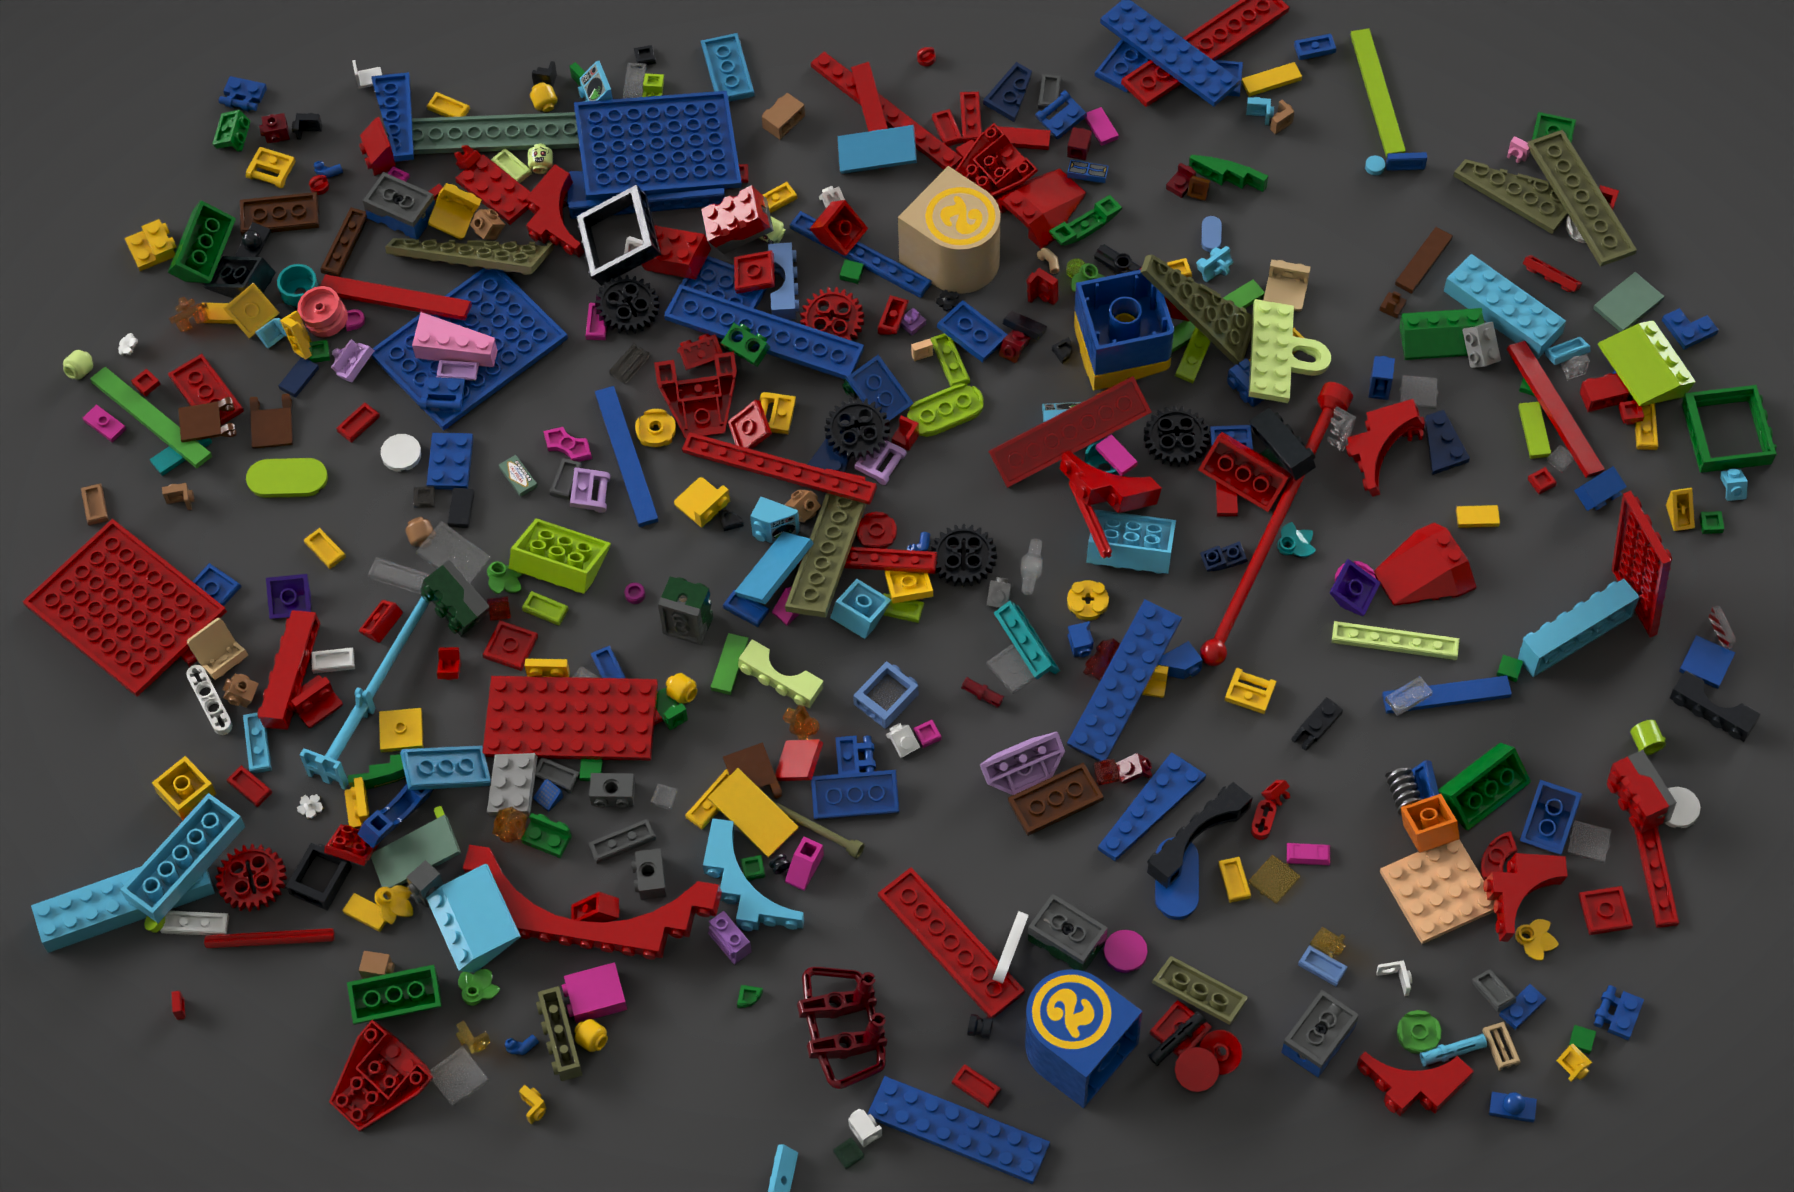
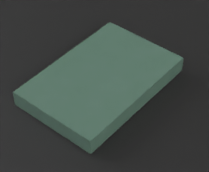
[1593,272,1664,332]

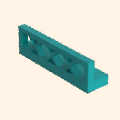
[994,601,1060,679]

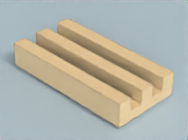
[1482,1022,1521,1070]

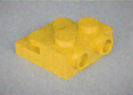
[125,219,177,271]

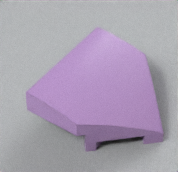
[331,339,374,383]

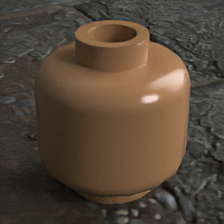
[405,517,435,549]

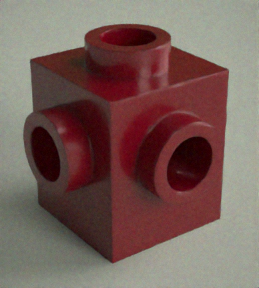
[259,113,290,143]

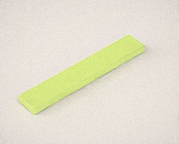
[1331,621,1460,660]

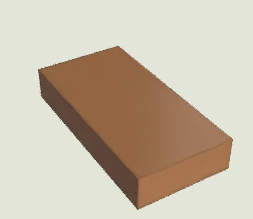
[81,483,109,525]

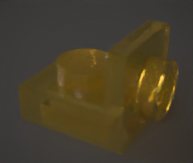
[1310,926,1346,958]

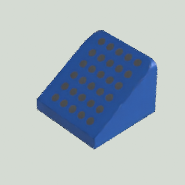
[533,779,563,812]

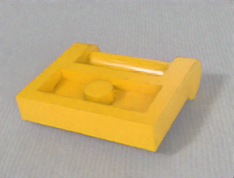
[246,147,296,189]
[759,392,796,435]
[1224,668,1277,714]

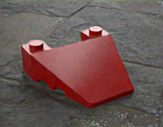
[654,352,737,439]

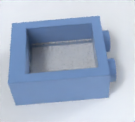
[853,661,919,729]

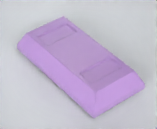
[436,360,479,381]

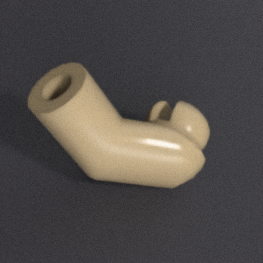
[1037,248,1060,274]

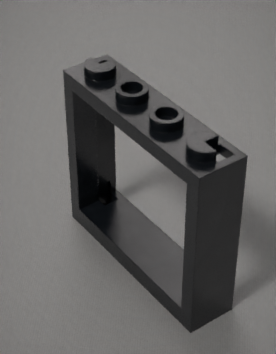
[577,185,661,286]

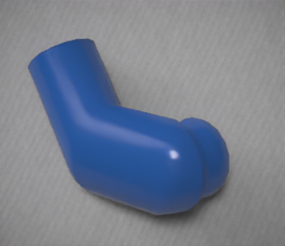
[314,161,343,178]
[907,532,930,551]
[505,1034,539,1055]

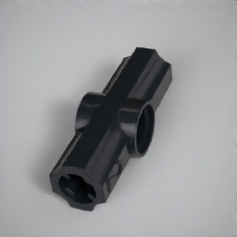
[1094,244,1142,275]

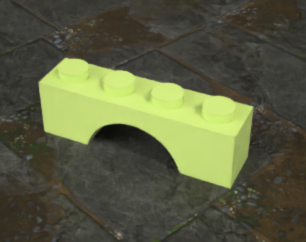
[738,639,823,708]

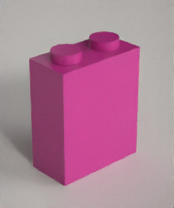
[562,962,627,1024]

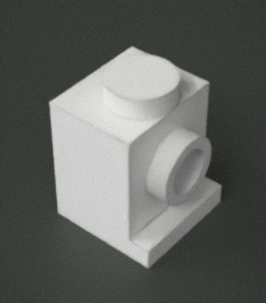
[848,1109,882,1148]

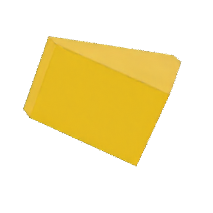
[1666,488,1695,531]

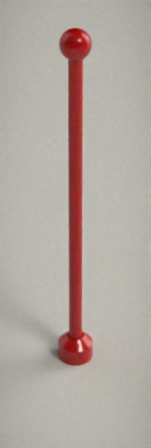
[1200,382,1353,666]

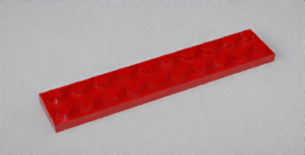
[1121,0,1290,107]

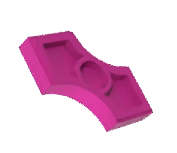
[543,427,592,462]

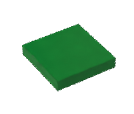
[1532,112,1576,142]

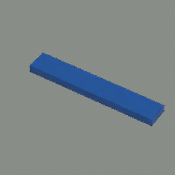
[1382,676,1512,714]

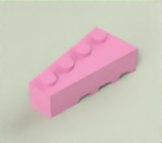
[412,312,498,367]

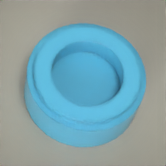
[1365,155,1385,175]

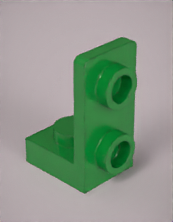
[656,688,688,730]

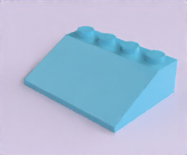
[1086,509,1176,574]
[426,864,521,973]

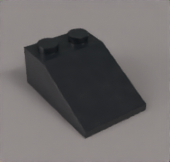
[204,256,276,299]

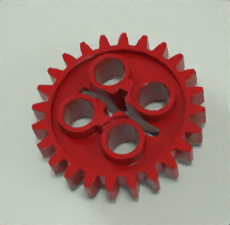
[800,287,865,340]
[215,844,287,912]

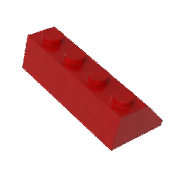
[1198,432,1291,512]

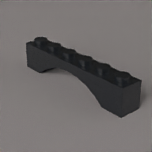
[1147,782,1253,889]

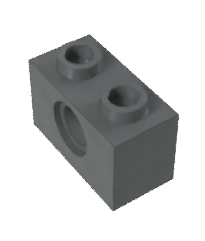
[589,773,635,808]
[632,848,666,900]
[406,860,444,908]

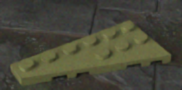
[1454,159,1569,234]

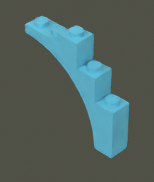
[703,818,804,931]

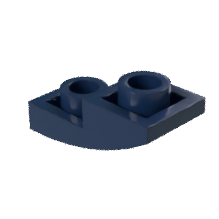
[1200,541,1248,572]

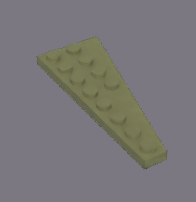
[385,238,553,275]
[1140,254,1253,365]

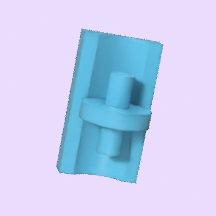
[1196,246,1233,282]

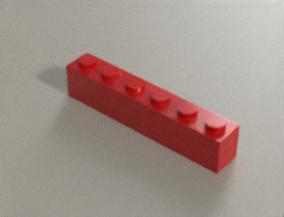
[258,610,321,730]

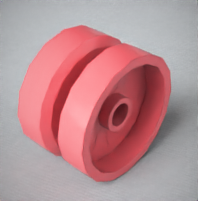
[297,286,348,338]

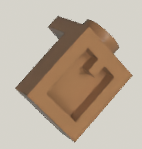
[1270,100,1294,134]

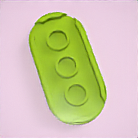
[907,383,984,437]
[246,458,328,498]

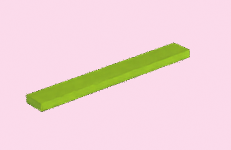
[1350,28,1406,158]

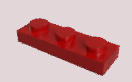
[1522,255,1582,292]

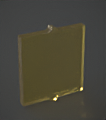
[1249,854,1300,904]

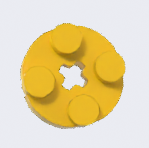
[635,409,676,447]
[1067,580,1109,621]

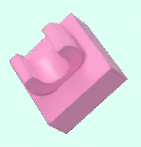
[1507,136,1530,163]

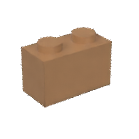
[762,93,805,140]

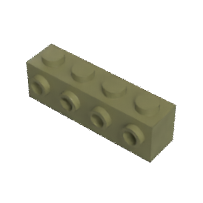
[536,986,583,1081]

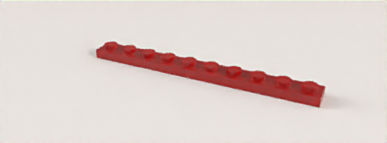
[811,52,962,169]
[682,432,877,505]

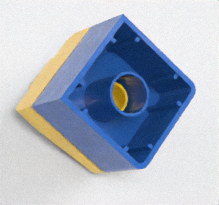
[1074,270,1174,391]

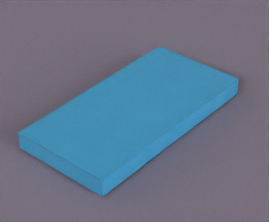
[701,33,755,102]
[837,125,917,174]
[735,532,814,604]
[400,745,491,790]

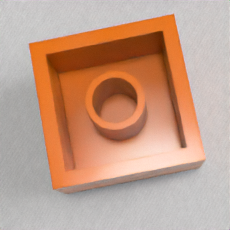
[1401,794,1460,853]

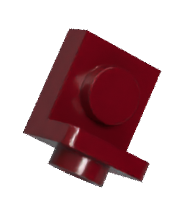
[1166,163,1196,198]

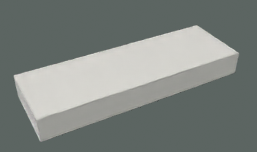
[160,911,229,935]

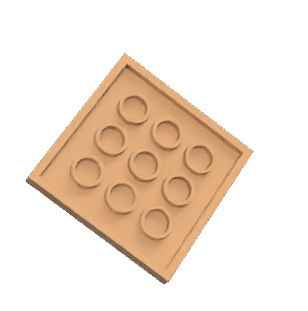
[1380,839,1495,944]

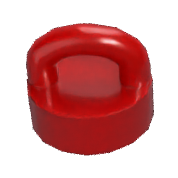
[917,47,936,66]
[309,175,329,195]

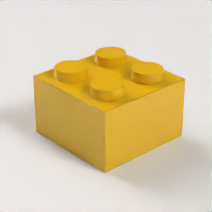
[152,756,216,821]

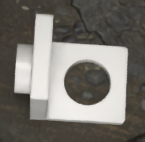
[352,60,382,89]
[1376,960,1412,996]

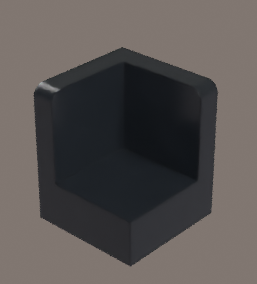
[532,61,557,87]

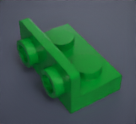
[212,110,251,152]
[521,813,572,858]

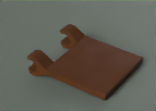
[250,394,293,449]
[178,397,236,442]
[723,742,782,799]

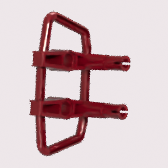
[797,967,887,1089]

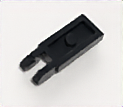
[1291,697,1343,751]

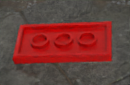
[168,354,244,425]

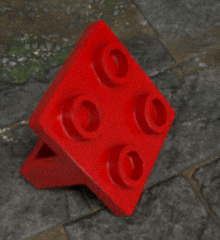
[291,675,343,728]

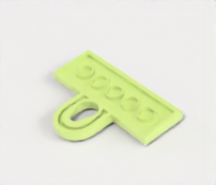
[1248,299,1331,403]

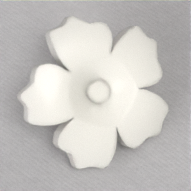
[118,333,138,356]
[297,794,323,819]

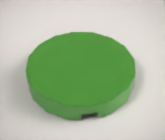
[1397,1010,1442,1054]

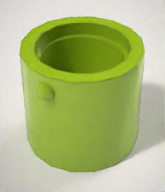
[1630,720,1666,755]

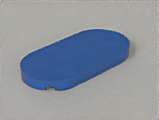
[1155,837,1199,920]

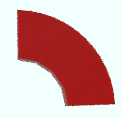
[1480,831,1518,880]

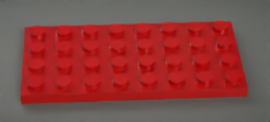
[1611,491,1672,638]
[483,676,658,761]

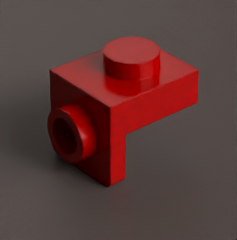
[437,647,461,680]

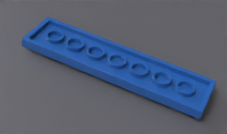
[1100,0,1240,107]
[1067,599,1182,764]
[867,1076,1050,1184]

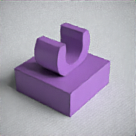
[900,308,926,335]

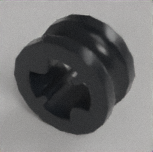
[769,854,791,875]

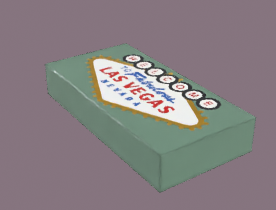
[499,455,538,497]

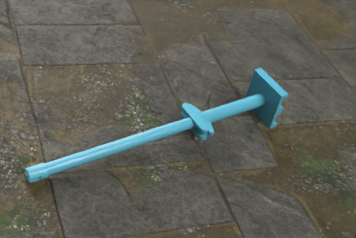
[300,596,431,790]

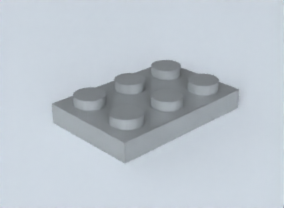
[487,753,538,816]

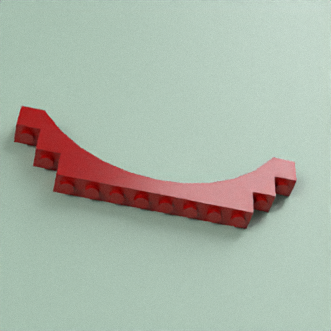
[463,845,722,960]

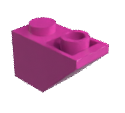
[785,837,824,891]

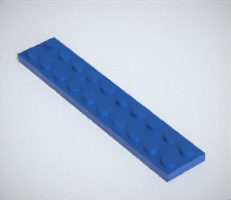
[664,284,864,379]

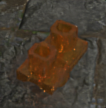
[169,297,209,332]
[783,705,820,740]

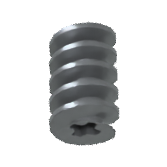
[1385,768,1422,815]

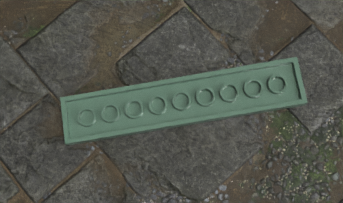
[412,112,579,154]

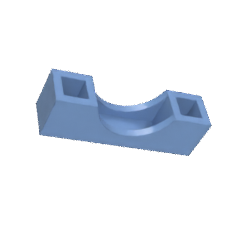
[768,242,799,320]

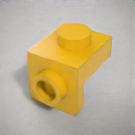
[1556,1044,1593,1082]
[519,1085,547,1124]

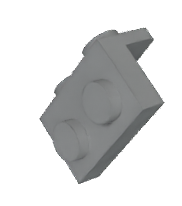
[1462,322,1501,368]

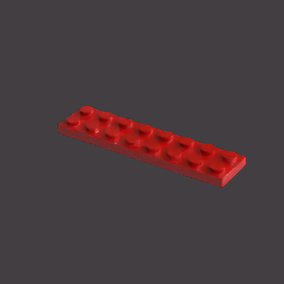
[988,376,1152,488]
[878,867,1025,1018]

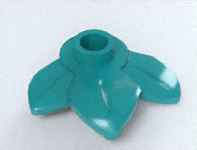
[1277,522,1316,557]

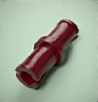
[961,677,1004,708]

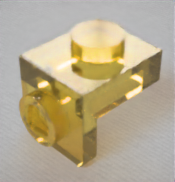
[456,1020,490,1054]

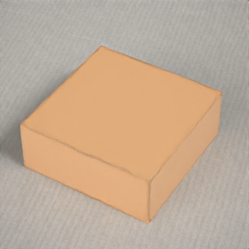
[911,339,933,361]

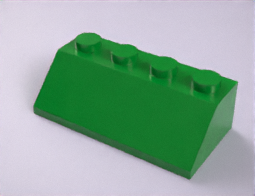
[168,200,236,283]
[1399,308,1484,360]
[1438,743,1531,830]
[347,965,441,1025]

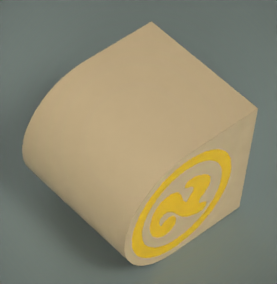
[898,166,1000,294]

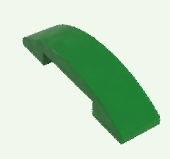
[1049,195,1122,246]

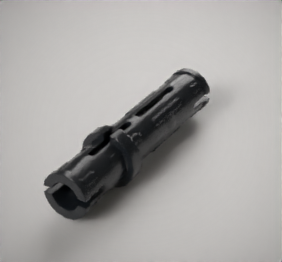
[1148,1011,1206,1066]

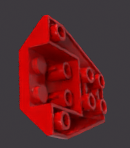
[955,123,1038,197]
[329,1020,434,1131]

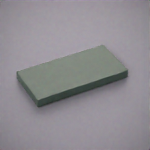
[371,815,461,888]

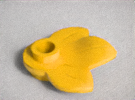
[374,885,413,924]
[1515,919,1559,961]

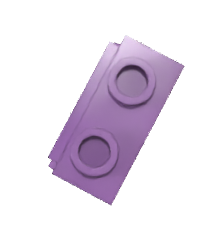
[708,911,752,965]

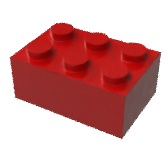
[642,225,711,279]

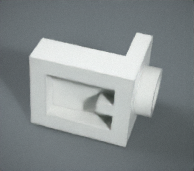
[819,186,845,208]

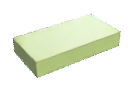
[491,149,532,183]

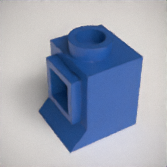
[1067,621,1094,657]

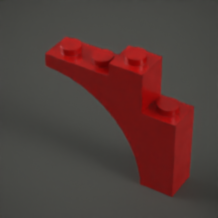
[526,164,584,258]
[1346,399,1422,497]
[1059,451,1162,513]
[1483,853,1568,942]
[1357,1051,1474,1116]

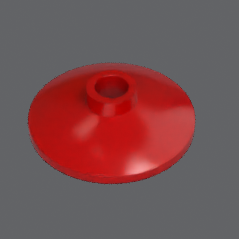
[1199,1030,1243,1075]

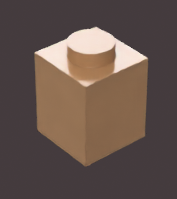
[359,951,395,979]

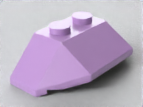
[980,732,1065,795]

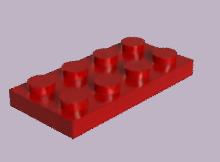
[455,154,531,225]

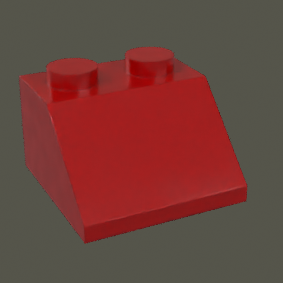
[359,117,396,176]
[810,200,868,256]

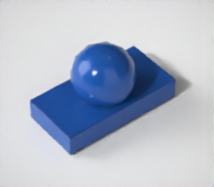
[1489,1092,1537,1123]

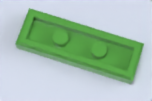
[711,633,749,695]

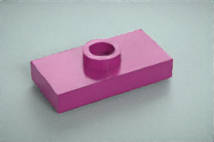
[83,404,126,443]

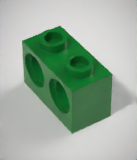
[721,323,770,367]

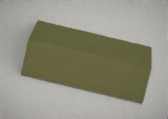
[1152,956,1248,1025]

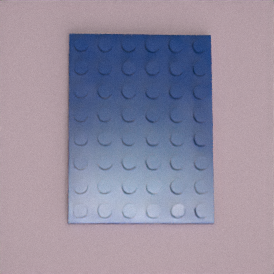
[574,91,742,200]
[371,268,568,431]

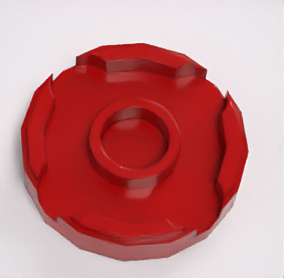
[856,511,897,549]
[1175,1047,1219,1092]

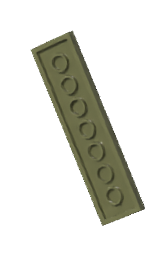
[1527,130,1637,267]
[785,493,866,618]

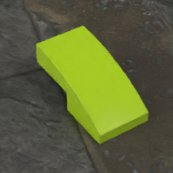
[642,73,664,97]

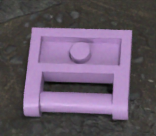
[855,441,907,485]
[569,467,610,513]

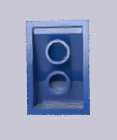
[1520,780,1583,855]

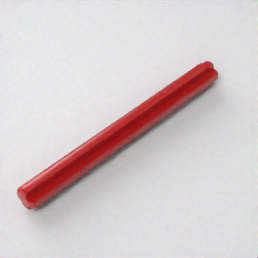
[1069,479,1112,558]
[204,928,335,948]

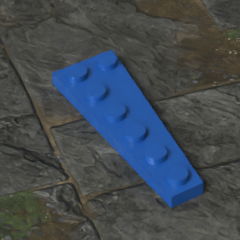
[371,72,414,162]
[1098,752,1206,861]

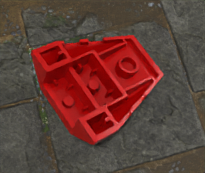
[993,169,1086,249]
[1374,523,1477,606]

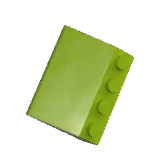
[1598,320,1696,406]
[509,518,611,594]

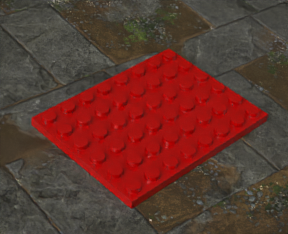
[22,519,227,697]

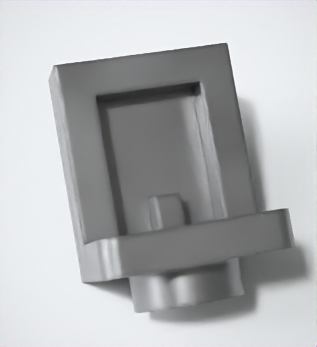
[987,577,1012,608]

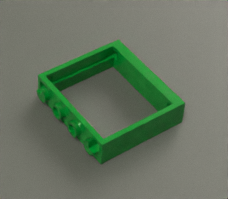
[1681,385,1777,473]

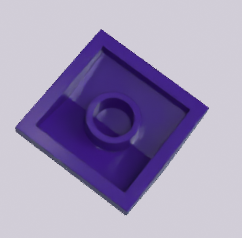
[1330,559,1381,616]
[266,574,311,619]

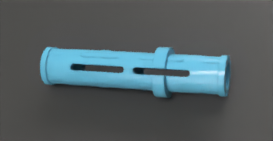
[1420,1034,1487,1066]

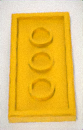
[708,768,799,858]

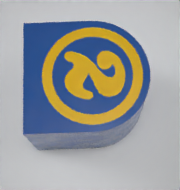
[1025,970,1142,1109]

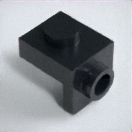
[292,113,322,140]

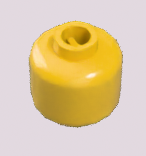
[530,82,558,112]
[666,673,698,704]
[574,1019,608,1052]

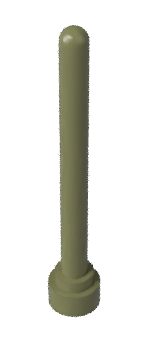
[775,803,865,859]

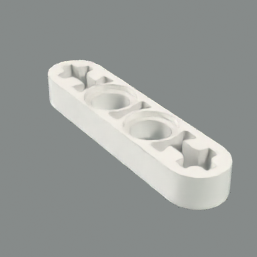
[186,665,233,735]
[992,911,1029,983]

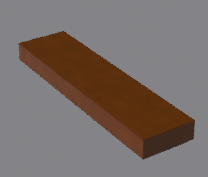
[320,207,368,277]
[1395,227,1453,294]

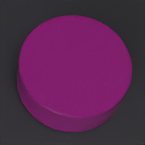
[624,583,645,604]

